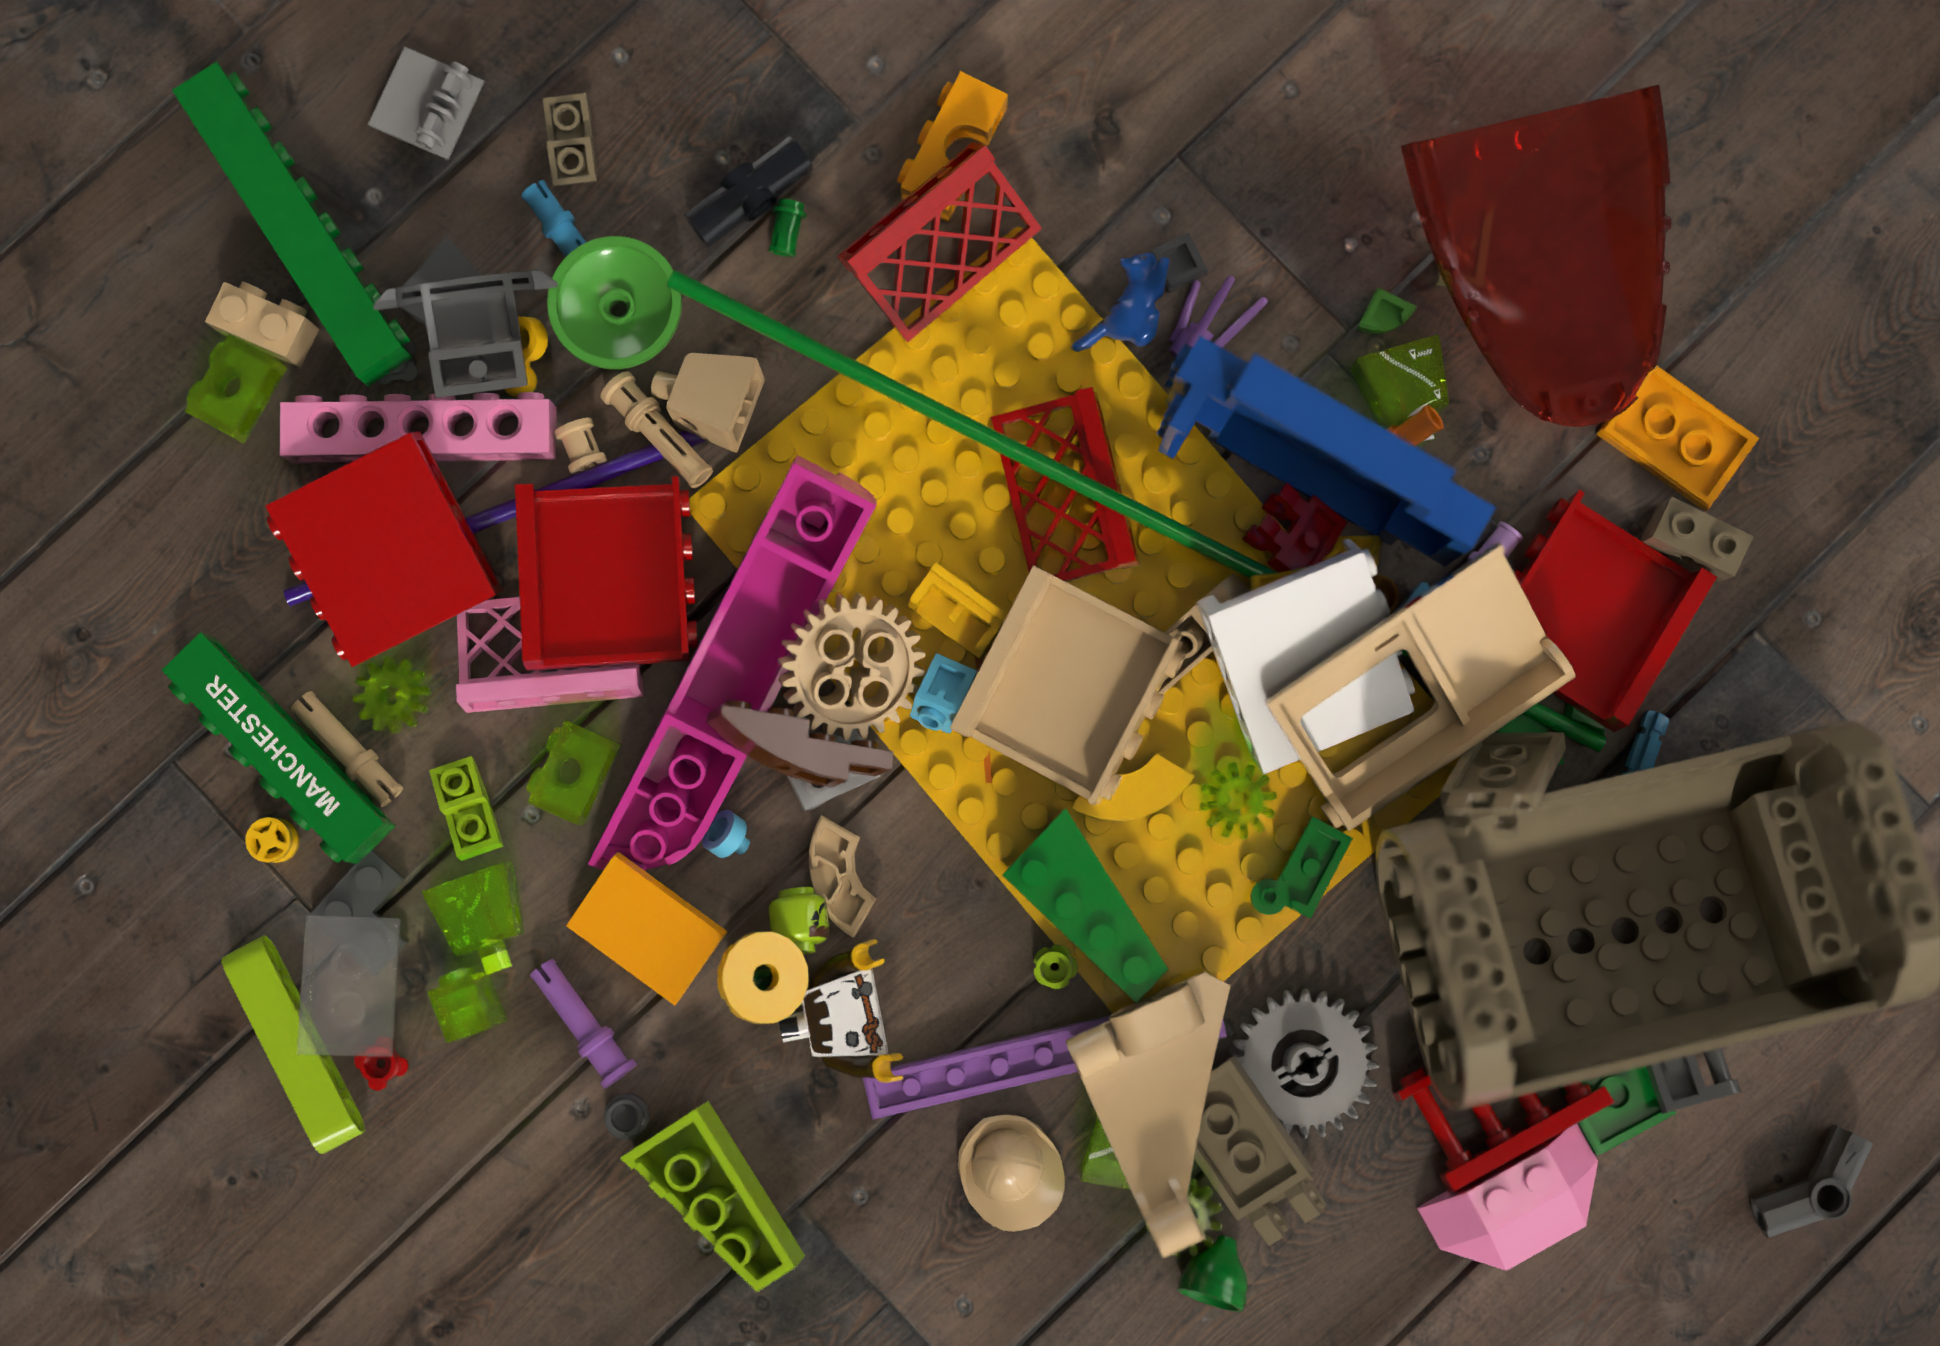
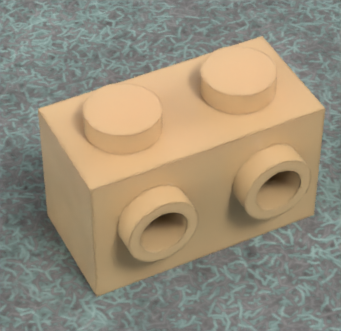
[205,282,319,369]

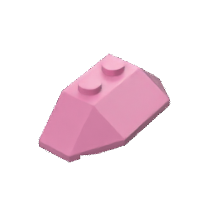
[1417,1124,1598,1271]

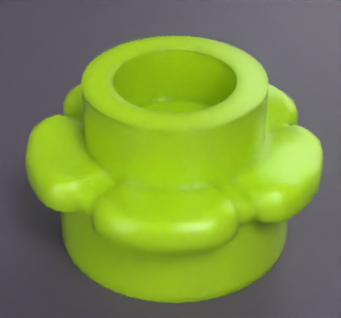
[1033,945,1078,989]

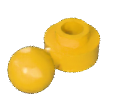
[504,317,548,398]

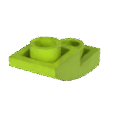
[429,756,504,861]

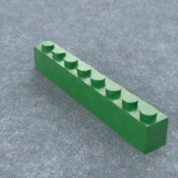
[172,61,413,387]

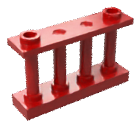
[1393,1068,1614,1191]

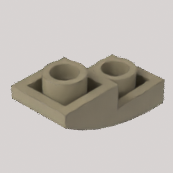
[542,93,597,186]

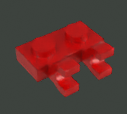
[1242,483,1347,573]

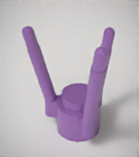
[1168,276,1268,357]

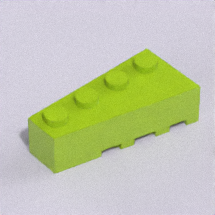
[620,1101,805,1292]

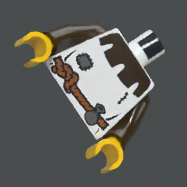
[779,939,903,1083]

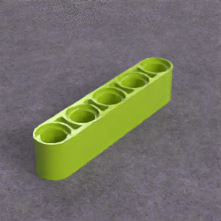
[222,935,365,1154]

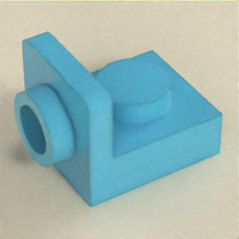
[910,653,977,733]

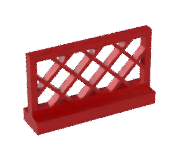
[837,142,1042,342]
[991,387,1140,582]

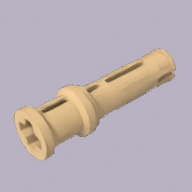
[600,371,713,488]

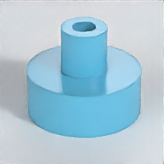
[702,810,750,858]

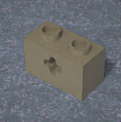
[1640,497,1754,583]

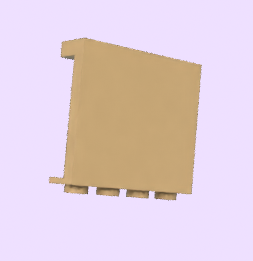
[950,566,1186,805]

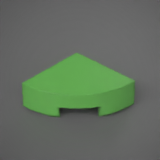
[1356,287,1417,334]

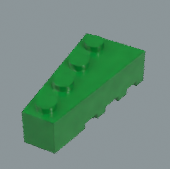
[1002,808,1168,1003]

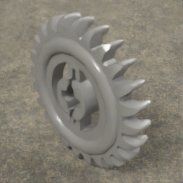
[1232,988,1380,1139]

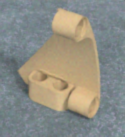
[1065,972,1230,1258]

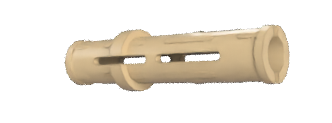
[290,691,403,807]

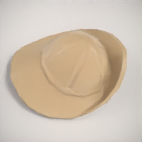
[958,1115,1065,1232]

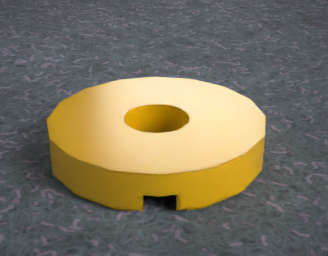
[717,932,808,1024]

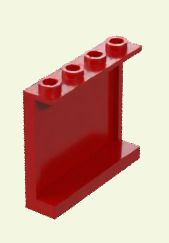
[265,431,504,667]
[515,476,698,671]
[1513,489,1717,732]

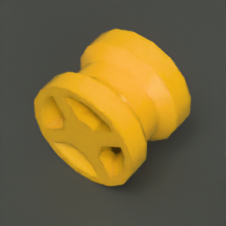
[245,817,300,863]

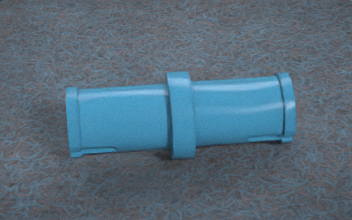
[521,180,586,257]

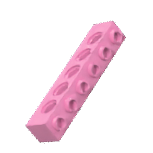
[280,392,557,463]

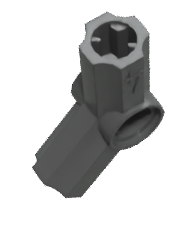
[1750,1125,1873,1238]

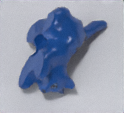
[1071,252,1169,352]

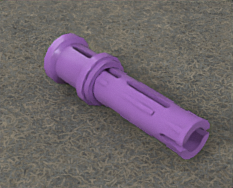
[529,959,637,1089]

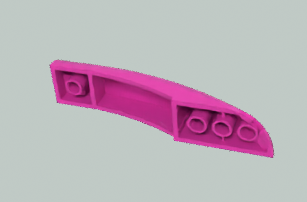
[588,455,877,871]

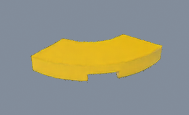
[1071,753,1195,821]

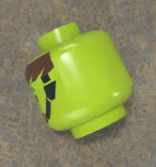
[768,887,830,955]

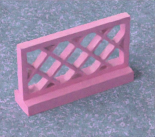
[456,597,644,713]

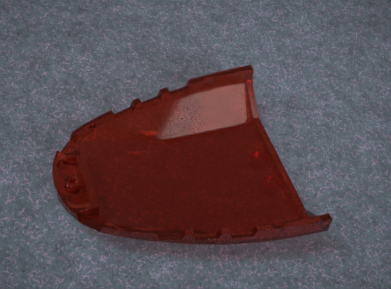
[1401,85,1672,427]

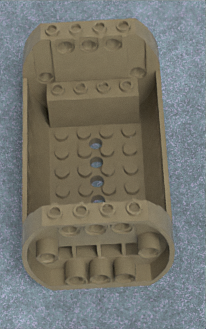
[1376,721,1940,1111]

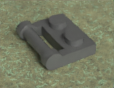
[1646,1048,1742,1114]

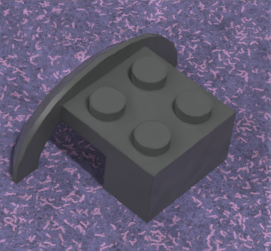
[373,270,558,398]

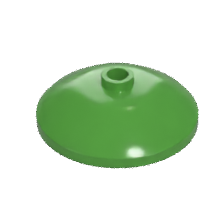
[547,236,682,369]

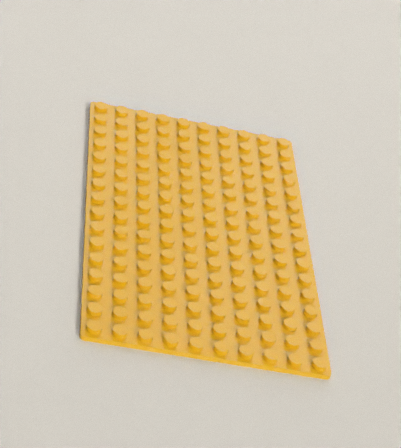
[689,227,1461,1013]

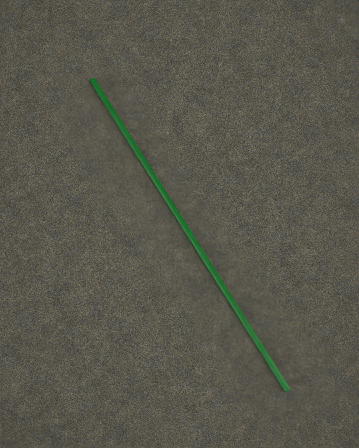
[667,270,1607,752]

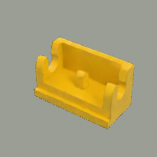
[907,562,1008,660]

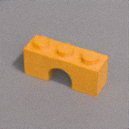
[897,71,1008,222]

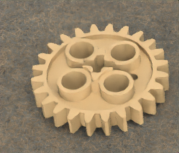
[778,592,926,741]

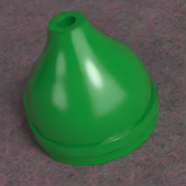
[1177,1235,1248,1312]

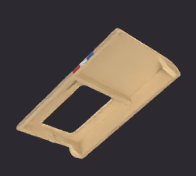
[1264,542,1576,831]

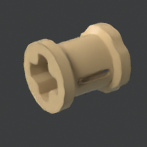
[554,418,607,474]

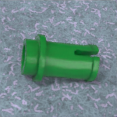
[768,199,807,258]

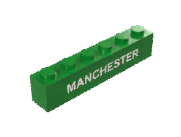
[161,632,396,864]

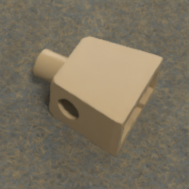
[651,353,765,452]

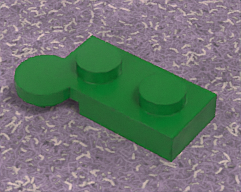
[1250,817,1353,919]

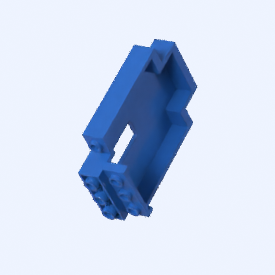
[1156,335,1496,567]

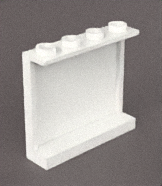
[1196,538,1415,774]

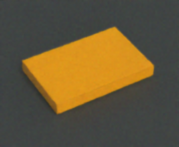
[1596,361,1759,511]
[566,852,728,1006]

